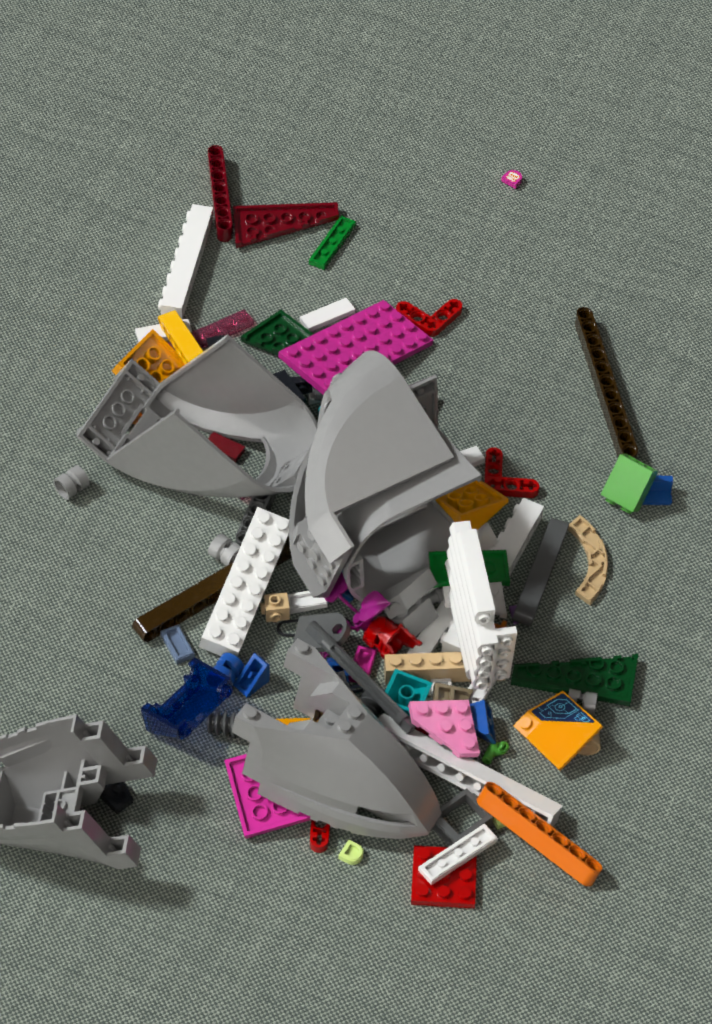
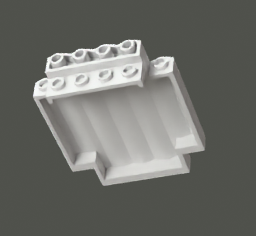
[445,521,517,690]

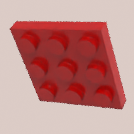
[411,845,477,909]

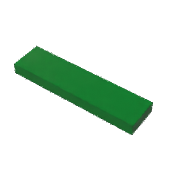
[309,216,356,270]

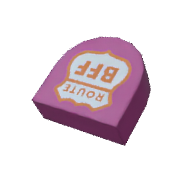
[501,170,522,189]

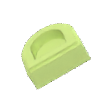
[338,840,363,865]

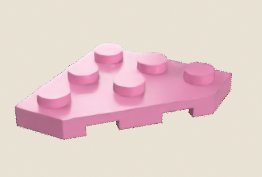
[408,700,480,758]

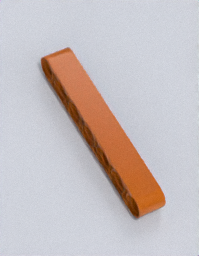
[476,782,603,887]

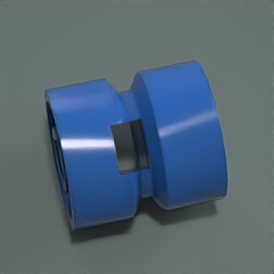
[208,653,244,691]

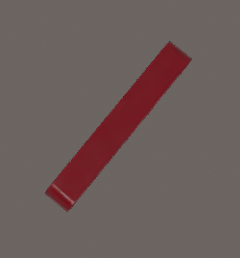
[208,145,232,242]

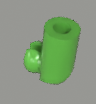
[482,741,509,765]

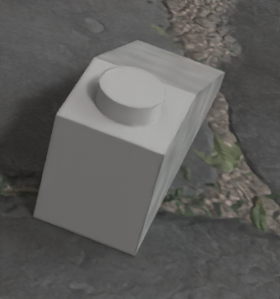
[381,567,437,619]

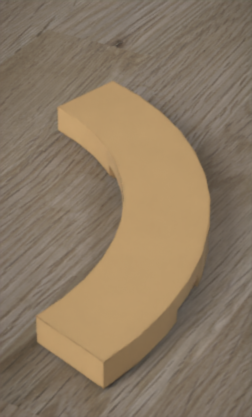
[568,515,608,605]

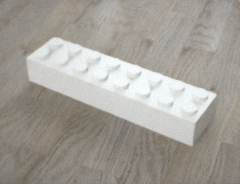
[199,507,289,657]

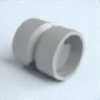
[53,465,90,500]
[208,534,240,566]
[569,689,598,718]

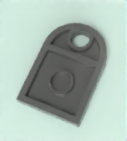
[293,613,350,652]

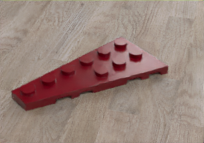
[233,202,339,248]

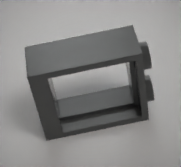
[432,788,494,846]

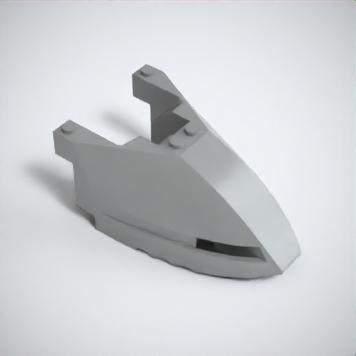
[232,638,442,839]
[0,714,157,869]

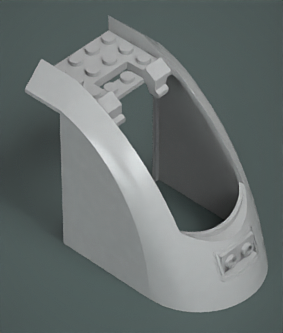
[76,334,317,498]
[289,350,454,598]
[338,375,482,602]

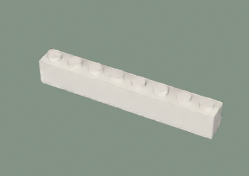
[158,204,213,320]

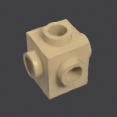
[260,592,290,622]

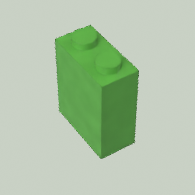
[600,454,658,513]

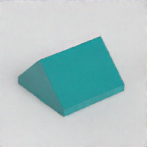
[385,669,433,716]

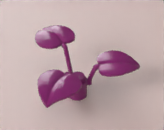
[319,572,391,659]

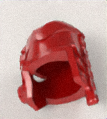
[362,616,423,659]

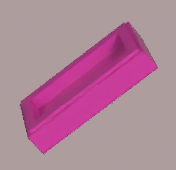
[349,645,377,683]

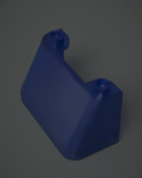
[141,657,233,739]

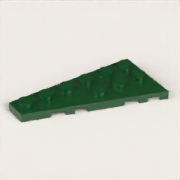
[241,310,313,355]
[511,654,639,707]

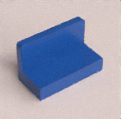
[642,475,673,505]

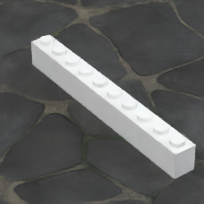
[440,498,544,652]
[378,713,563,827]

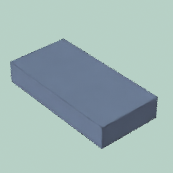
[160,624,195,665]

